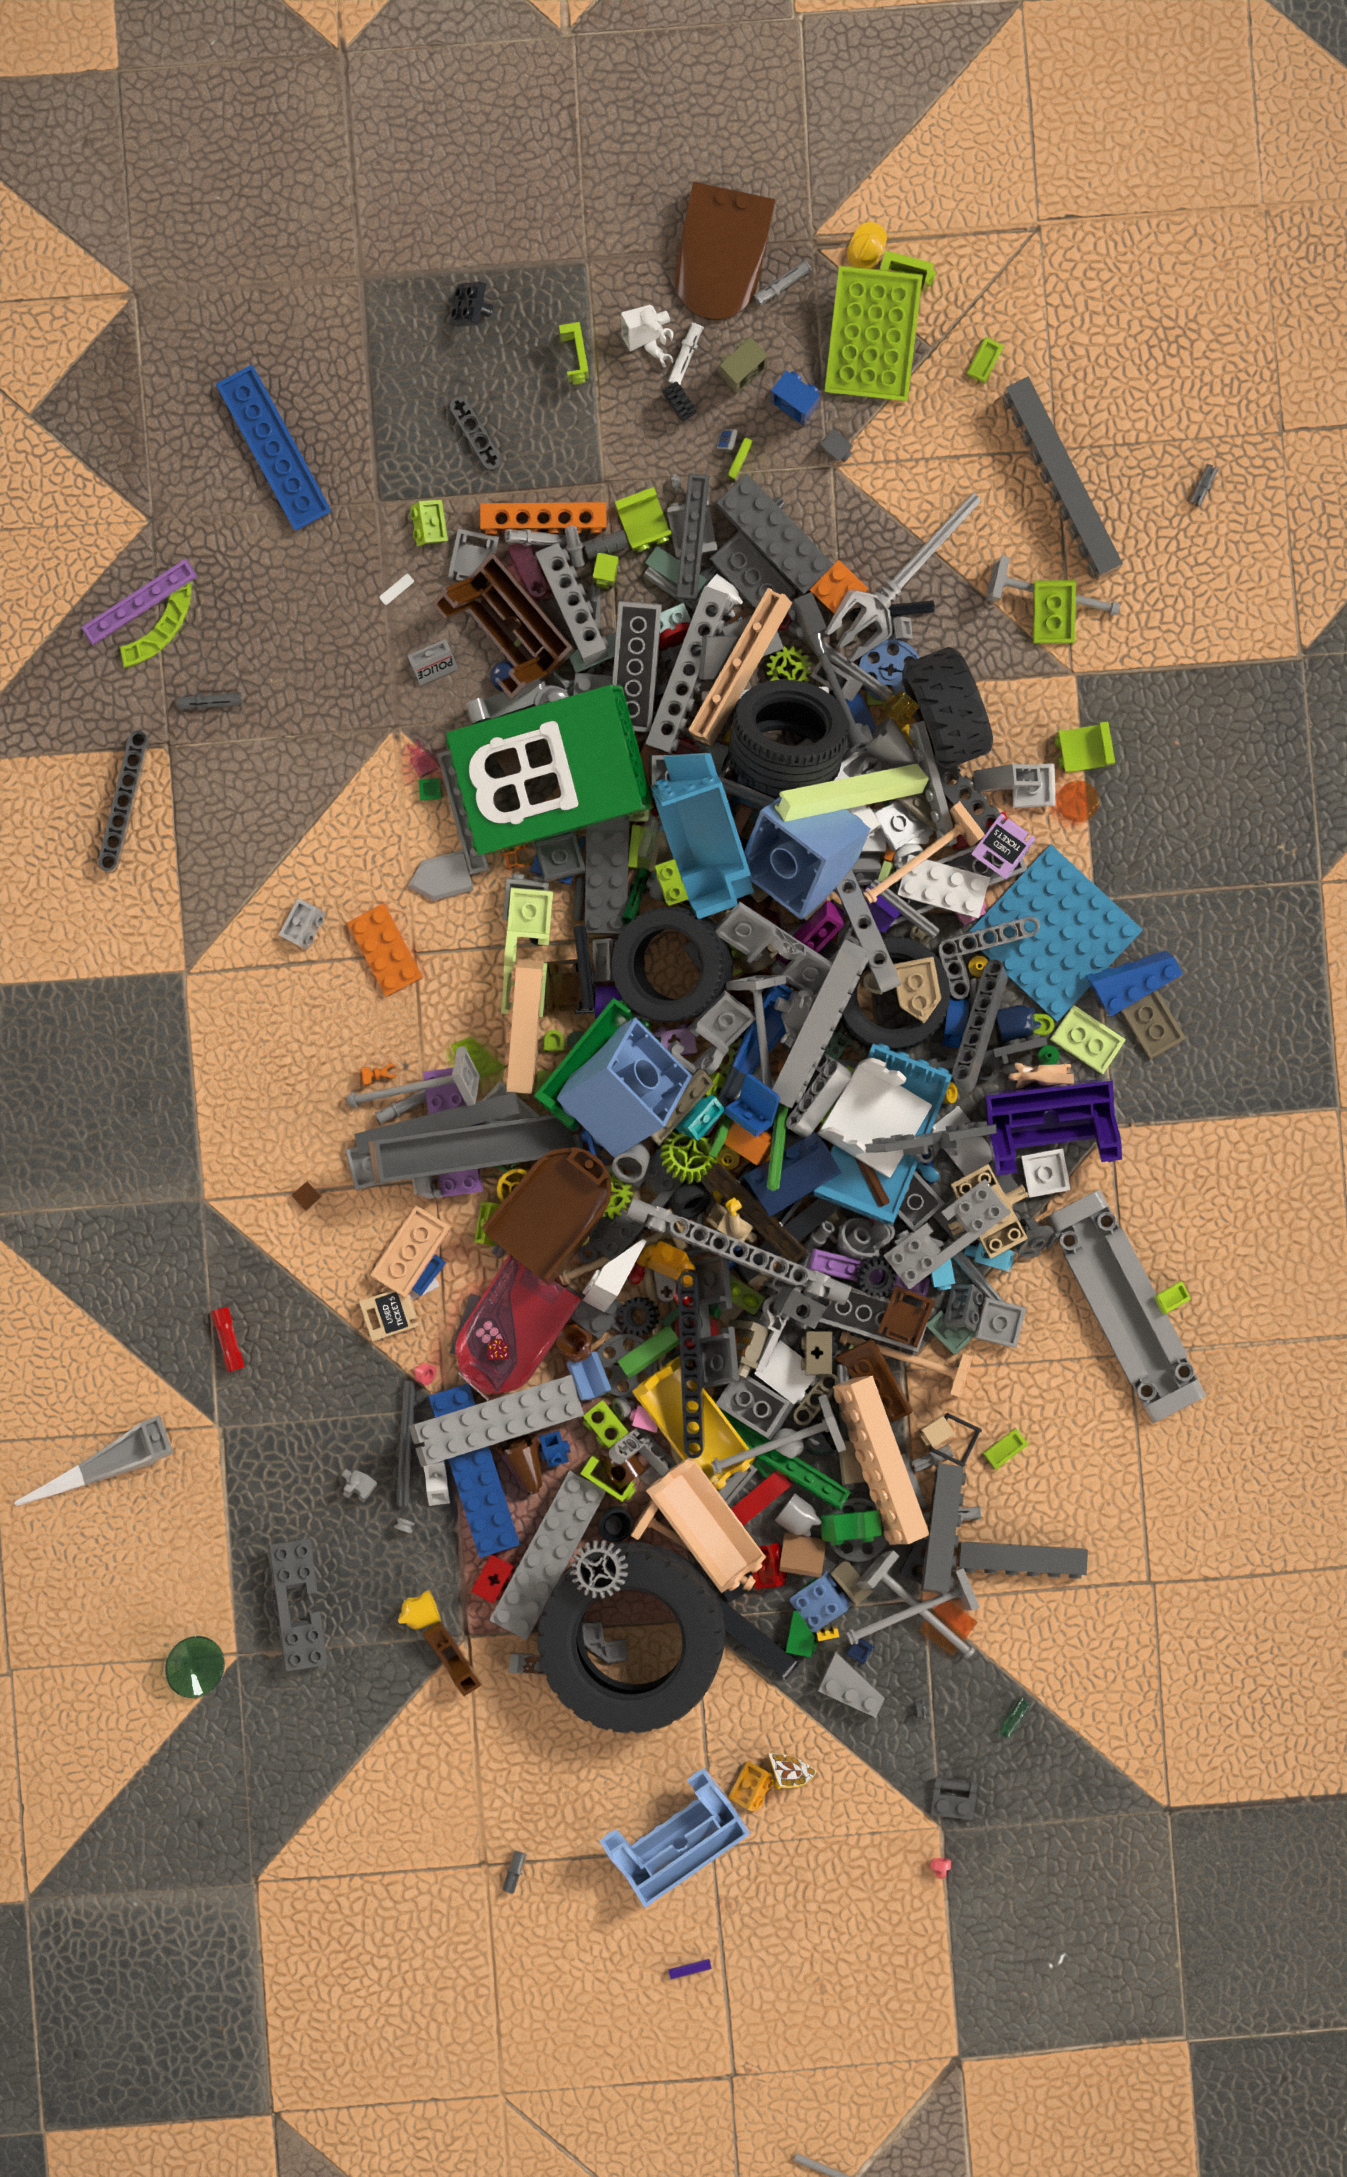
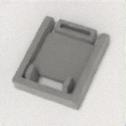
[448,529,499,586]

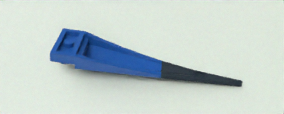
[704,984,793,1136]

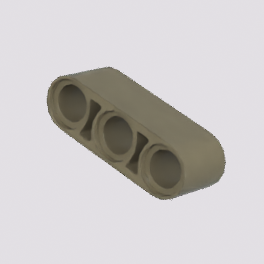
[793,1374,838,1425]

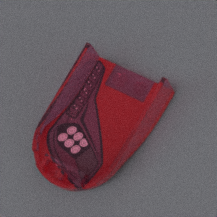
[455,1255,582,1393]

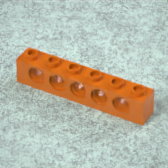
[480,502,607,535]

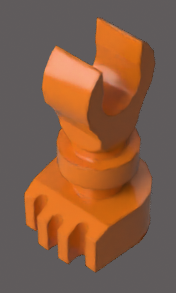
[361,1064,398,1087]

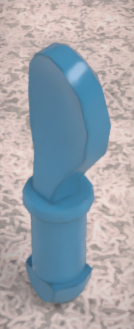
[916,1162,939,1182]

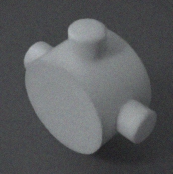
[671,474,681,492]

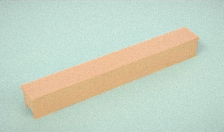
[688,588,792,747]

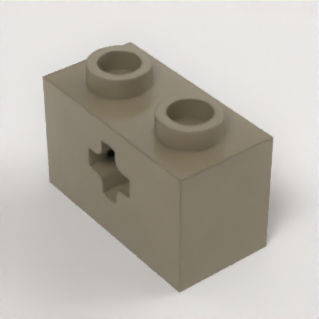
[801,1331,832,1376]

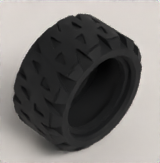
[902,647,993,769]

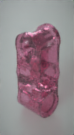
[507,543,547,600]

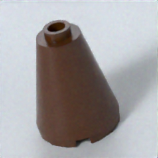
[496,1434,543,1495]

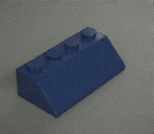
[744,1132,842,1217]

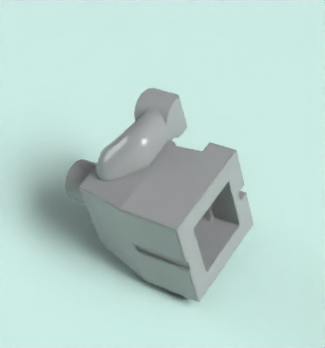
[412,1175,442,1199]
[341,1469,377,1503]

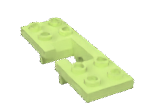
[501,887,553,1017]

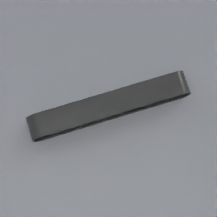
[98,730,150,873]
[952,959,1008,1092]

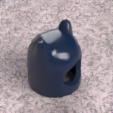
[997,1005,1041,1043]

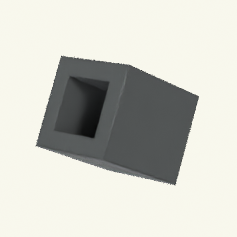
[820,429,853,464]

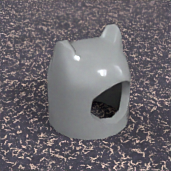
[612,1143,650,1183]
[774,1493,821,1537]

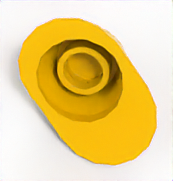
[847,222,887,269]

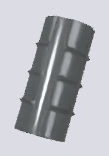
[583,530,628,560]

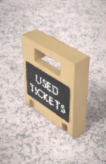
[359,1290,420,1341]

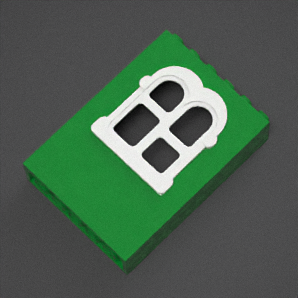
[446,685,654,855]

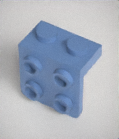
[790,1571,851,1632]

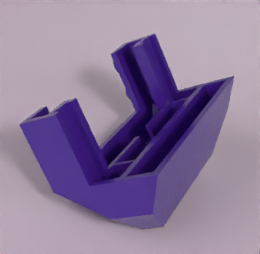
[985,1079,1122,1175]

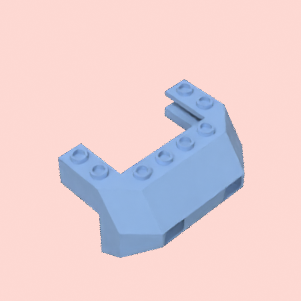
[599,1768,751,1908]

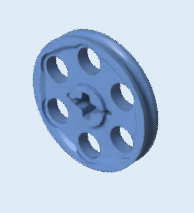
[859,639,919,702]

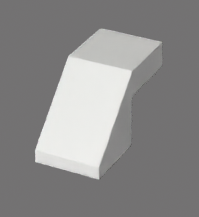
[423,1460,450,1506]

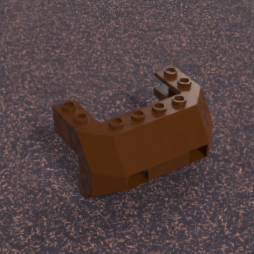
[431,552,576,700]

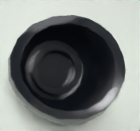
[804,1420,837,1456]
[598,1506,633,1542]

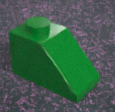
[785,1609,818,1657]

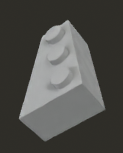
[817,1651,885,1718]

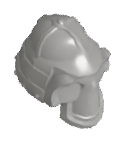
[836,1218,895,1260]

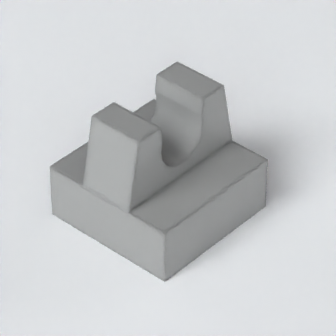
[889,617,913,640]

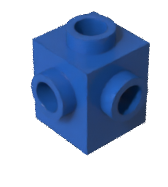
[539,1431,571,1468]

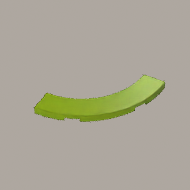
[120,581,192,668]

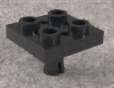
[450,281,493,327]

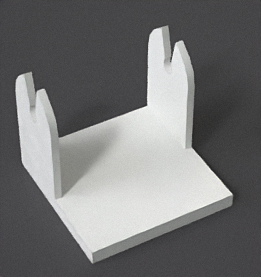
[817,1058,932,1178]

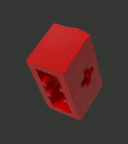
[471,1554,515,1603]

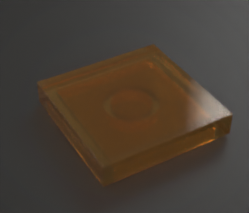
[919,1600,978,1656]

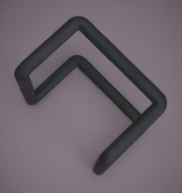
[929,1413,982,1467]

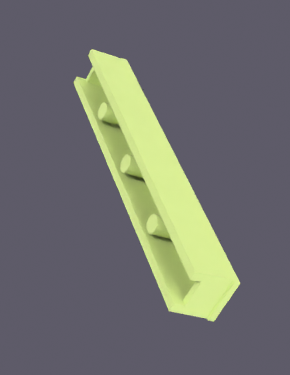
[774,764,929,822]

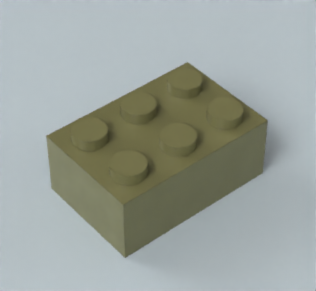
[719,337,768,395]

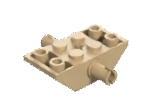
[948,1164,1028,1259]

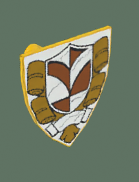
[767,1753,817,1790]

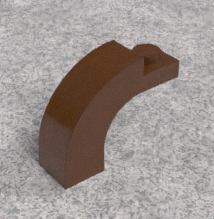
[422,1621,481,1697]

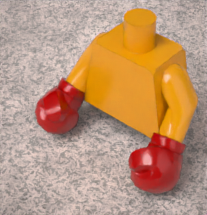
[627,1241,695,1304]

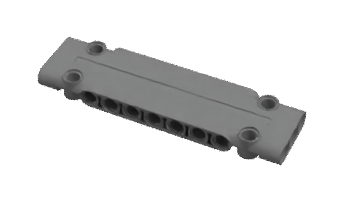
[1046,1189,1207,1423]
[625,1198,852,1305]

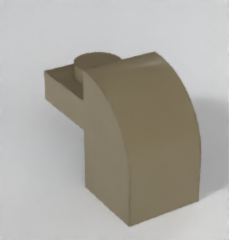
[733,943,778,974]

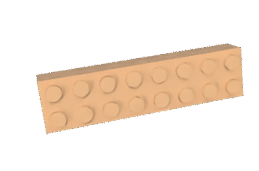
[833,1376,929,1545]

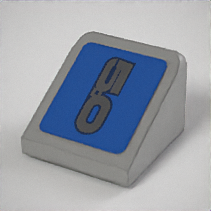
[717,429,738,453]

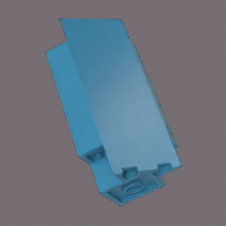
[650,753,754,919]

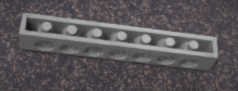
[645,586,732,755]

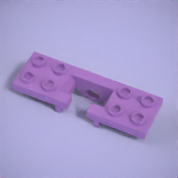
[423,1068,483,1197]

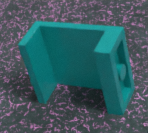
[674,1094,725,1141]

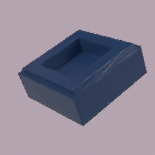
[846,1638,875,1665]

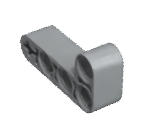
[466,681,546,724]
[786,1053,851,1138]

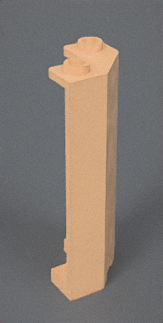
[646,1457,766,1593]

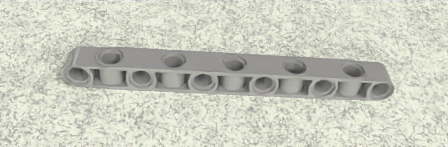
[835,869,901,993]

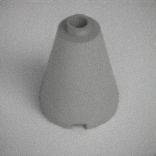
[864,717,920,768]

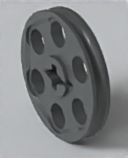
[597,1334,658,1397]
[828,1498,887,1562]

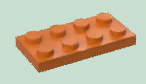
[347,903,424,997]

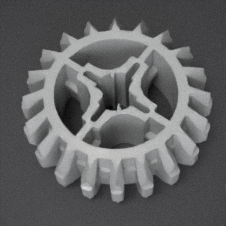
[570,1540,628,1598]

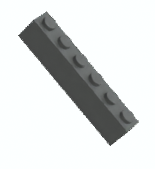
[921,1463,966,1595]
[959,1541,1088,1579]

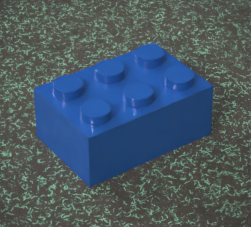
[770,370,820,426]

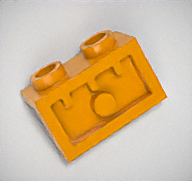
[728,1760,775,1812]

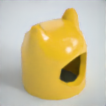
[398,1590,441,1630]

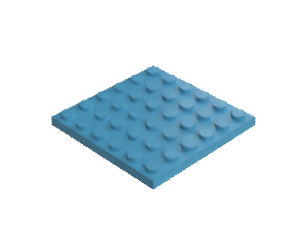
[966,844,1143,1022]

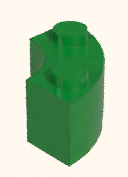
[820,1510,882,1545]

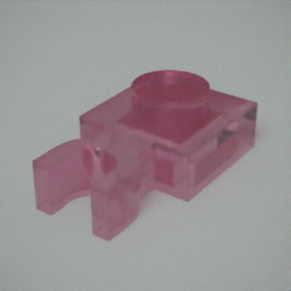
[406,739,438,779]

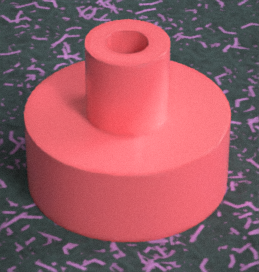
[414,1363,436,1385]

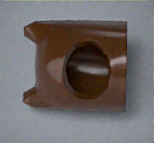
[599,1450,645,1490]

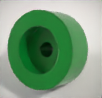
[1038,1045,1059,1065]

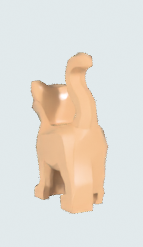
[1008,1063,1074,1089]

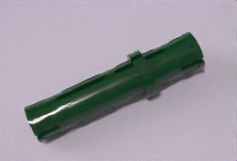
[621,868,650,925]

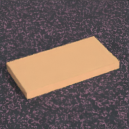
[370,1205,451,1299]

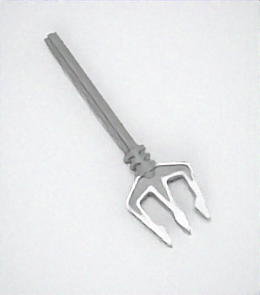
[825,493,981,662]

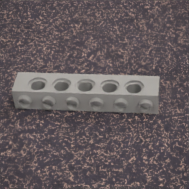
[536,543,610,666]

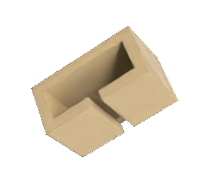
[919,1415,955,1448]

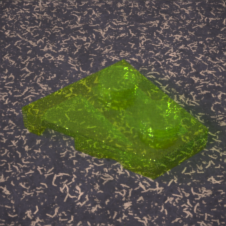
[451,1037,504,1078]

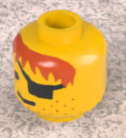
[715,1144,743,1172]

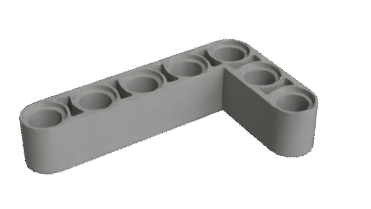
[939,916,1040,999]

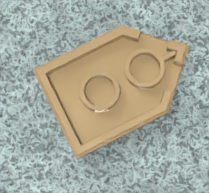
[893,957,941,1023]

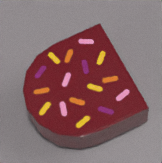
[487,1338,509,1360]

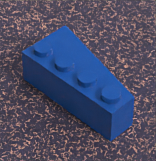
[1085,950,1183,1017]

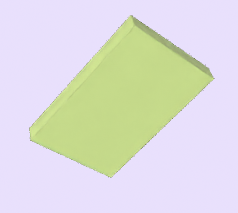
[1050,1005,1126,1075]

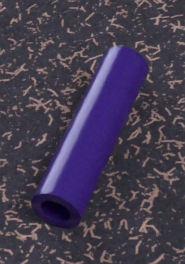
[668,1959,712,1979]

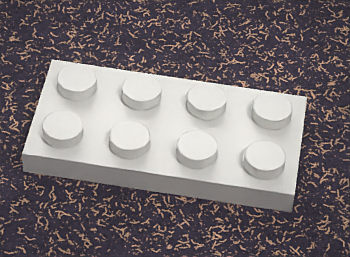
[897,854,990,919]

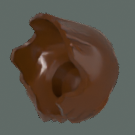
[556,1326,592,1363]

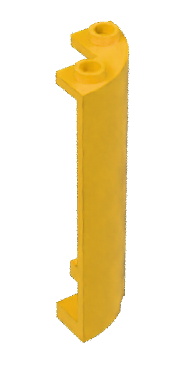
[632,1356,755,1491]

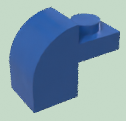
[942,997,969,1048]

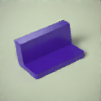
[862,886,900,933]

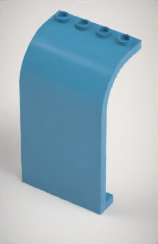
[814,1043,952,1227]

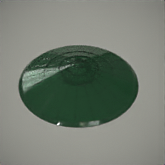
[165,1636,225,1698]

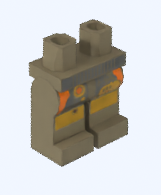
[728,1319,769,1378]

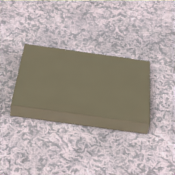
[1120,990,1186,1060]

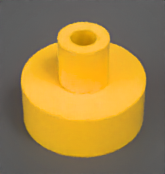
[968,956,988,977]
[942,1082,957,1104]

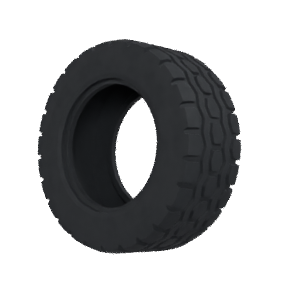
[537,1542,725,1733]

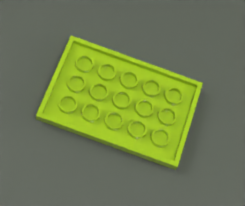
[824,265,923,401]

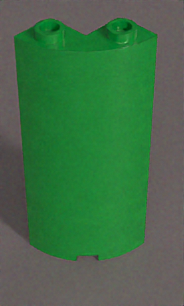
[534,998,652,1131]

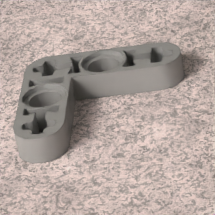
[609,1427,677,1477]

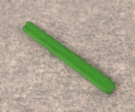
[767,1102,788,1191]

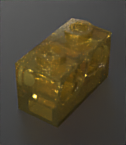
[877,690,920,729]

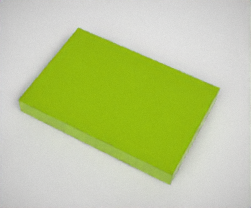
[1032,580,1076,643]

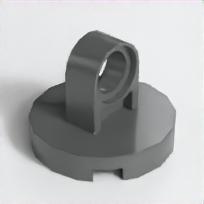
[1015,1217,1057,1259]

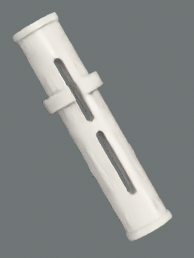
[668,322,704,385]

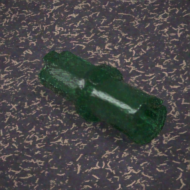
[999,1697,1031,1739]

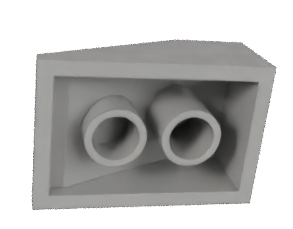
[716,1376,794,1440]

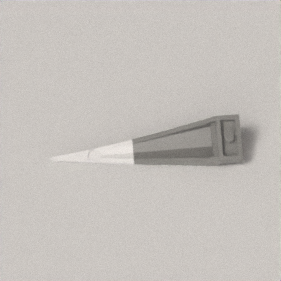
[14,1415,174,1506]

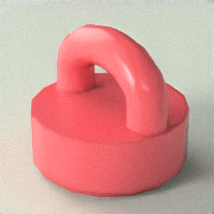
[930,1858,951,1879]

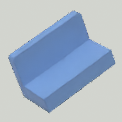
[567,1351,612,1401]

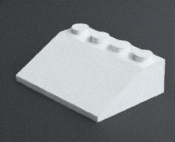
[582,1239,646,1312]

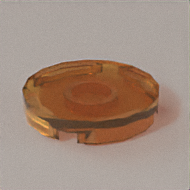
[1057,780,1099,822]

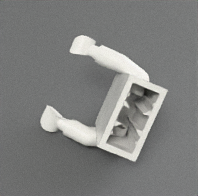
[621,305,673,367]

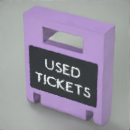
[971,814,1036,880]

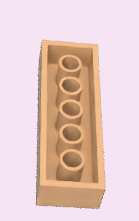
[503,959,544,1094]

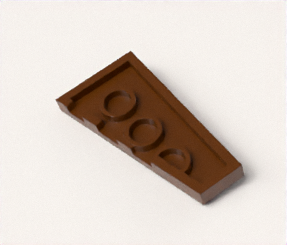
[835,1338,913,1422]

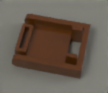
[877,1285,935,1348]

